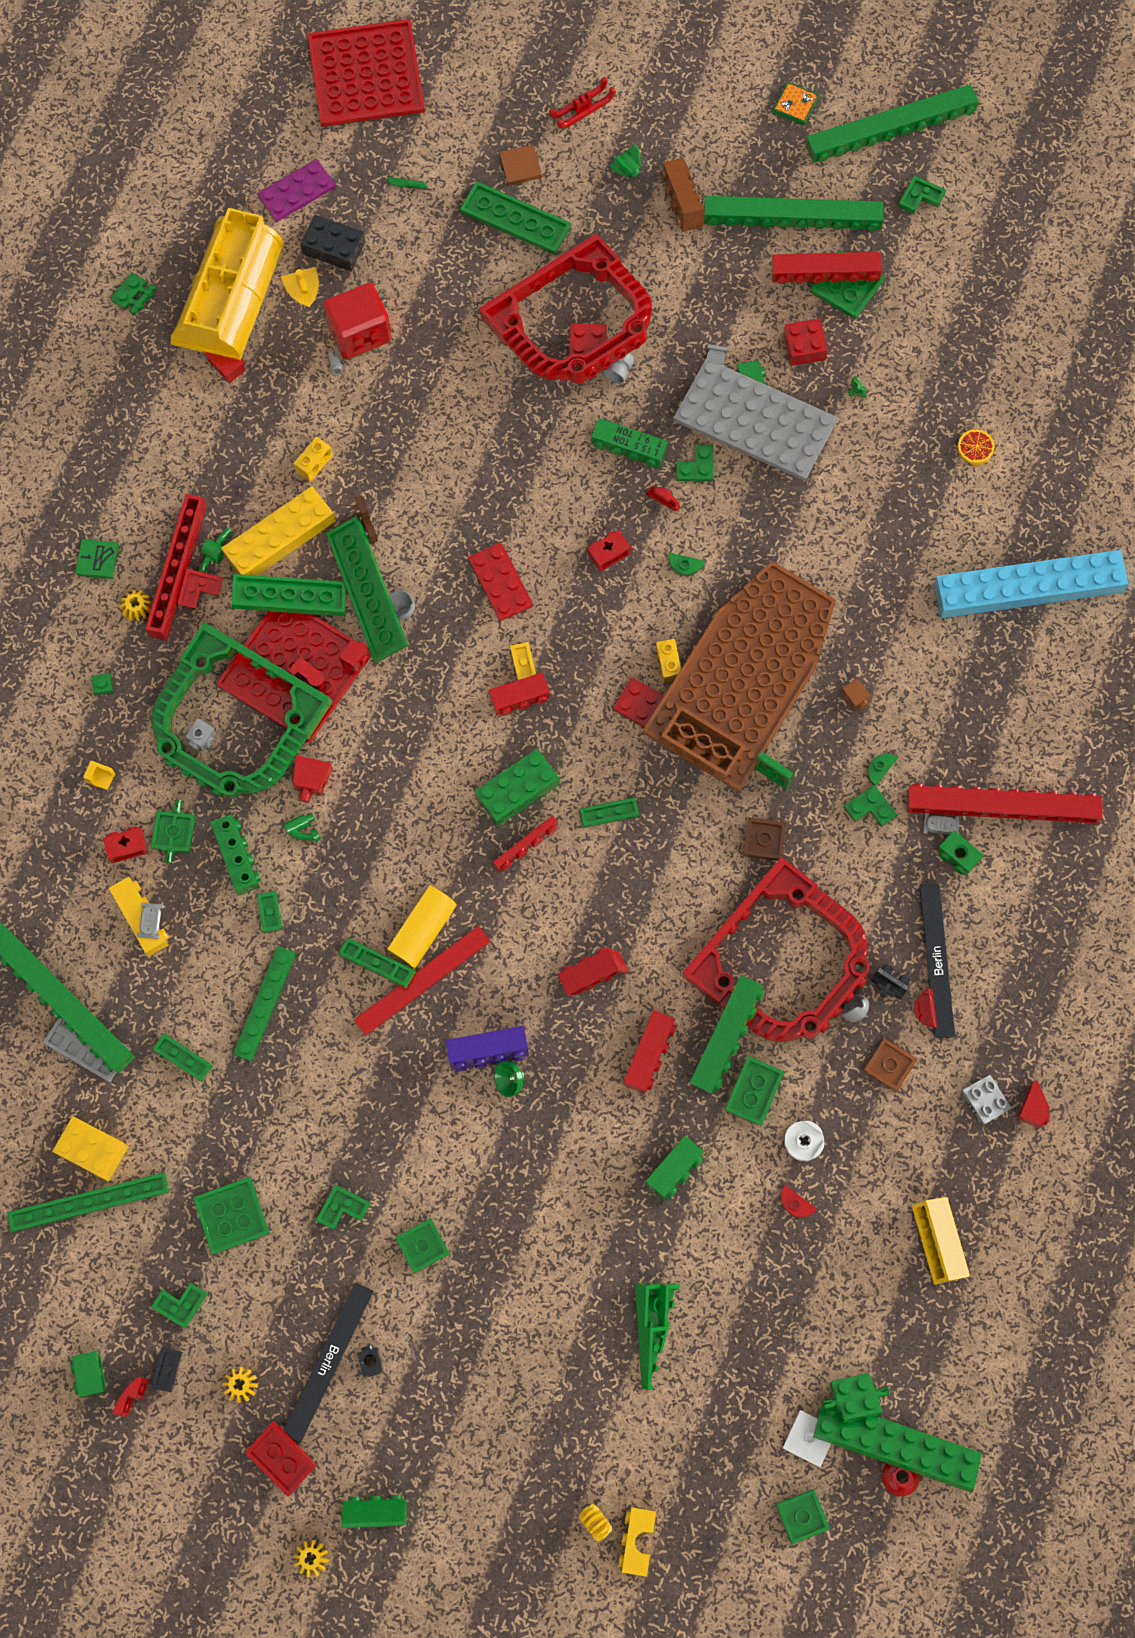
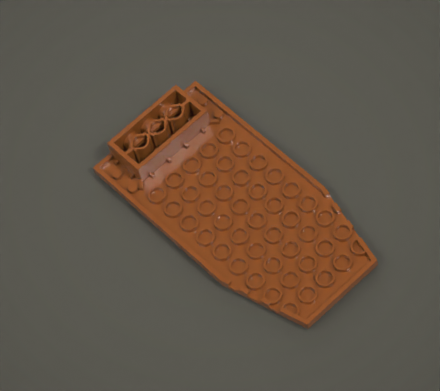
[642,561,836,792]

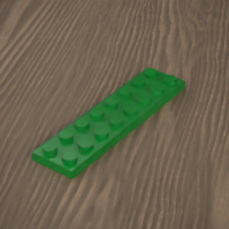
[326,516,408,663]
[813,1398,982,1493]

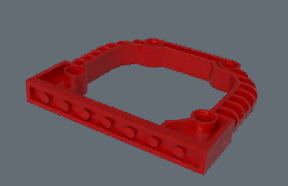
[479,233,652,384]
[683,857,870,1042]

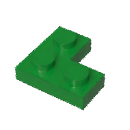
[898,175,946,214]
[676,445,714,481]
[843,785,897,827]
[316,1185,371,1230]
[151,1283,208,1329]

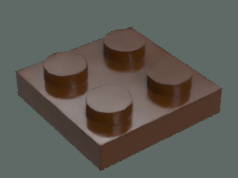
[743,817,786,861]

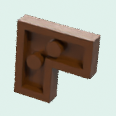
[353,495,378,544]

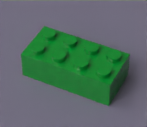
[475,749,560,827]

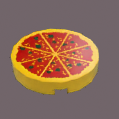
[957,429,995,465]

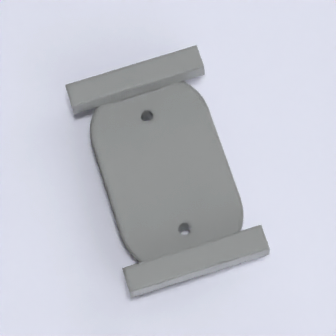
[707,344,728,365]
[923,813,959,835]
[137,903,164,939]

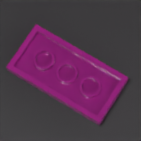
[257,158,336,223]

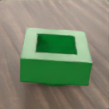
[91,673,113,695]

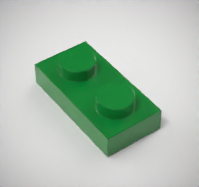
[257,891,283,933]

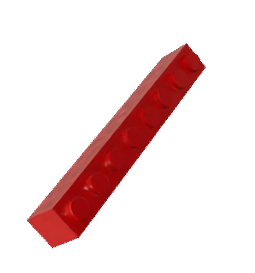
[145,494,207,641]

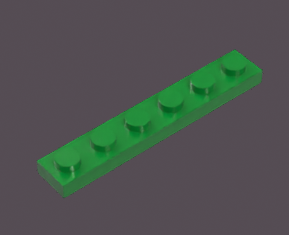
[233,946,296,1062]

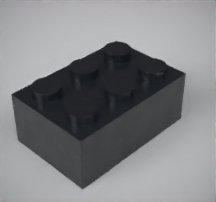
[300,214,366,272]

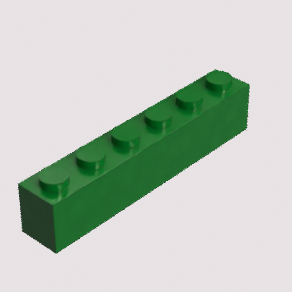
[690,975,765,1093]

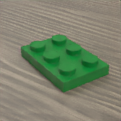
[725,1056,785,1126]

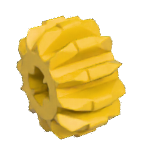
[120,589,152,622]
[223,1367,258,1403]
[579,1504,612,1542]
[293,1540,329,1577]

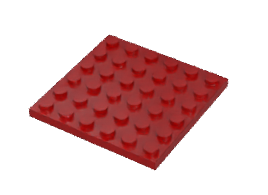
[308,19,425,127]
[216,611,372,744]

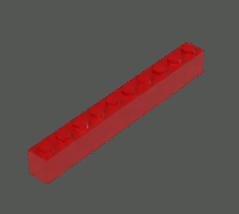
[907,783,1102,824]

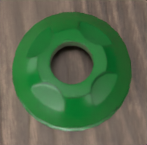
[494,1061,524,1098]

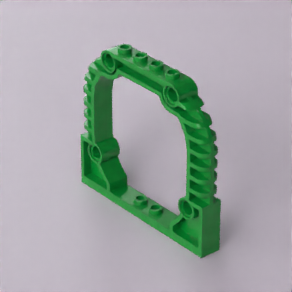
[151,622,333,799]

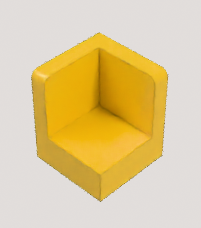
[83,761,115,790]

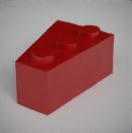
[558,947,629,997]

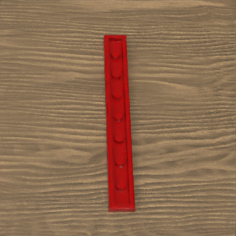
[354,926,490,1036]

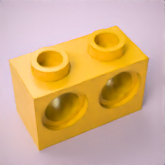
[293,436,333,482]
[656,639,681,684]

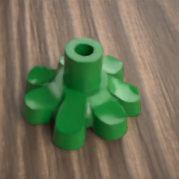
[848,376,867,398]

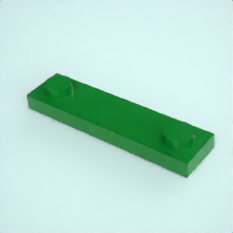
[338,937,416,989]

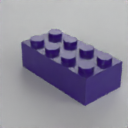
[445,1026,529,1072]

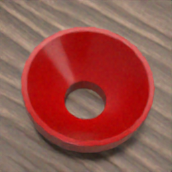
[882,1463,920,1497]

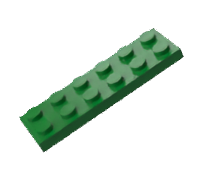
[460,181,571,255]
[231,574,346,616]

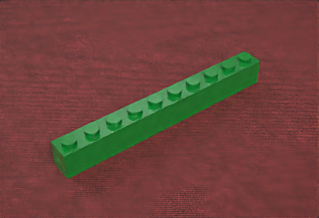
[805,84,979,163]
[704,196,883,231]
[0,923,136,1074]

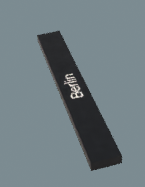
[919,884,955,1038]
[284,1282,374,1443]

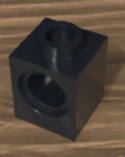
[357,1345,384,1378]

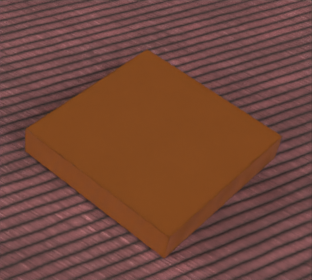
[499,145,542,186]
[863,1038,918,1093]

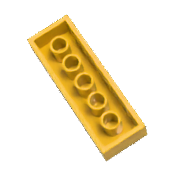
[221,486,336,576]

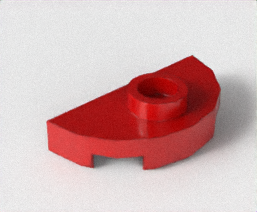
[646,486,680,511]
[914,988,937,1028]
[781,1185,817,1217]

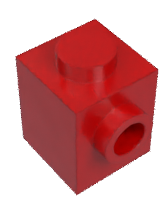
[339,639,369,673]

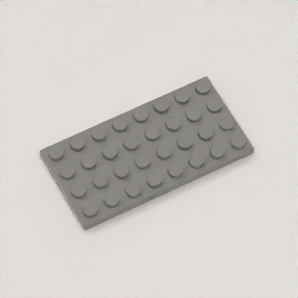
[673,358,838,481]

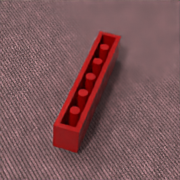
[771,252,882,284]

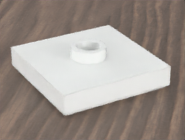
[783,1410,831,1467]

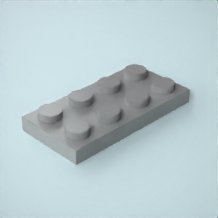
[43,1017,131,1083]

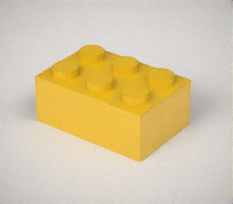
[52,1116,129,1182]

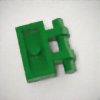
[110,272,156,315]

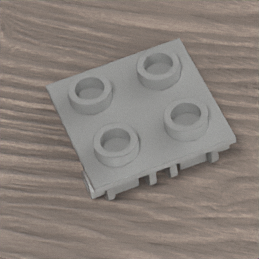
[962,1075,1012,1126]

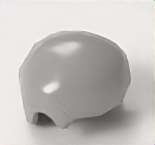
[389,590,415,620]
[839,994,869,1022]

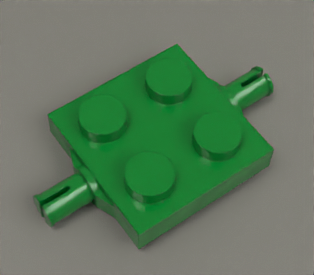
[151,800,196,864]
[822,1373,889,1423]

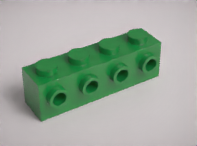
[210,814,261,896]

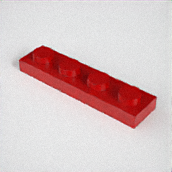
[493,815,558,873]

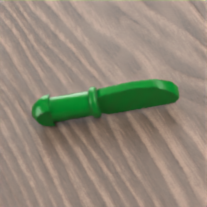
[387,177,427,190]

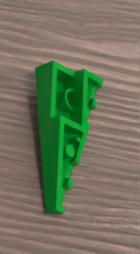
[635,1282,680,1390]

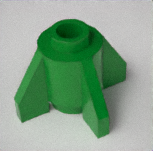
[609,144,642,179]

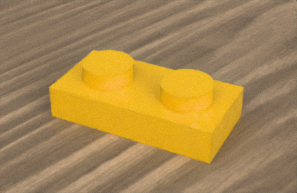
[510,642,536,680]

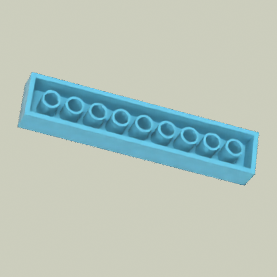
[934,550,1129,618]

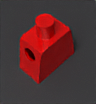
[293,755,333,803]

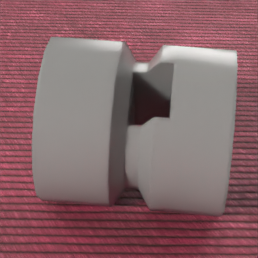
[603,353,635,384]

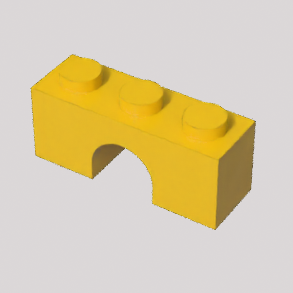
[618,1507,656,1577]

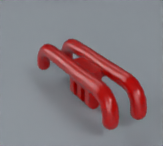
[549,77,616,129]

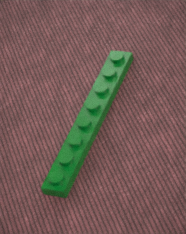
[7,1172,170,1233]

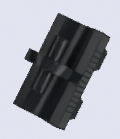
[871,964,910,1000]

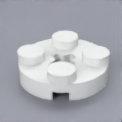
[784,1121,824,1162]

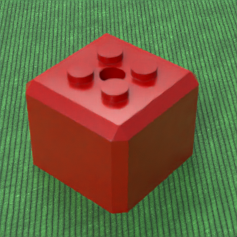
[322,283,392,359]

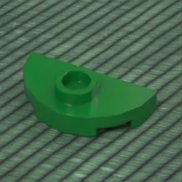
[668,552,705,576]
[868,753,898,786]

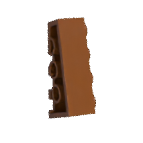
[661,157,705,232]

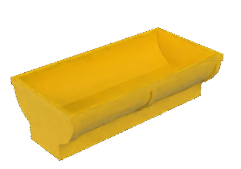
[170,208,284,360]

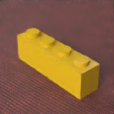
[109,877,169,957]

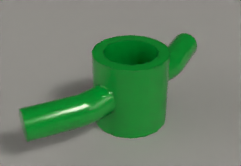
[198,527,232,573]

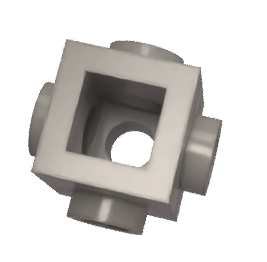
[185,718,217,752]

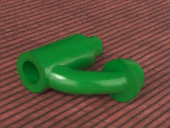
[283,813,321,843]

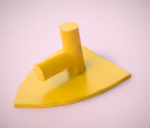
[281,267,319,307]

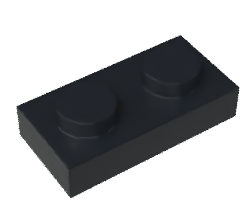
[151,1347,183,1393]

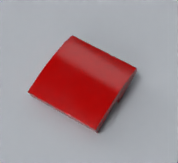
[112,1377,149,1417]

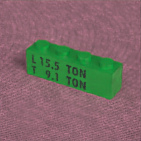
[591,418,668,468]

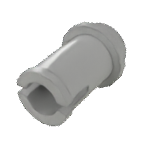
[328,350,343,375]

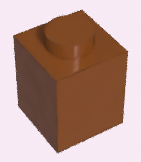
[841,678,871,711]

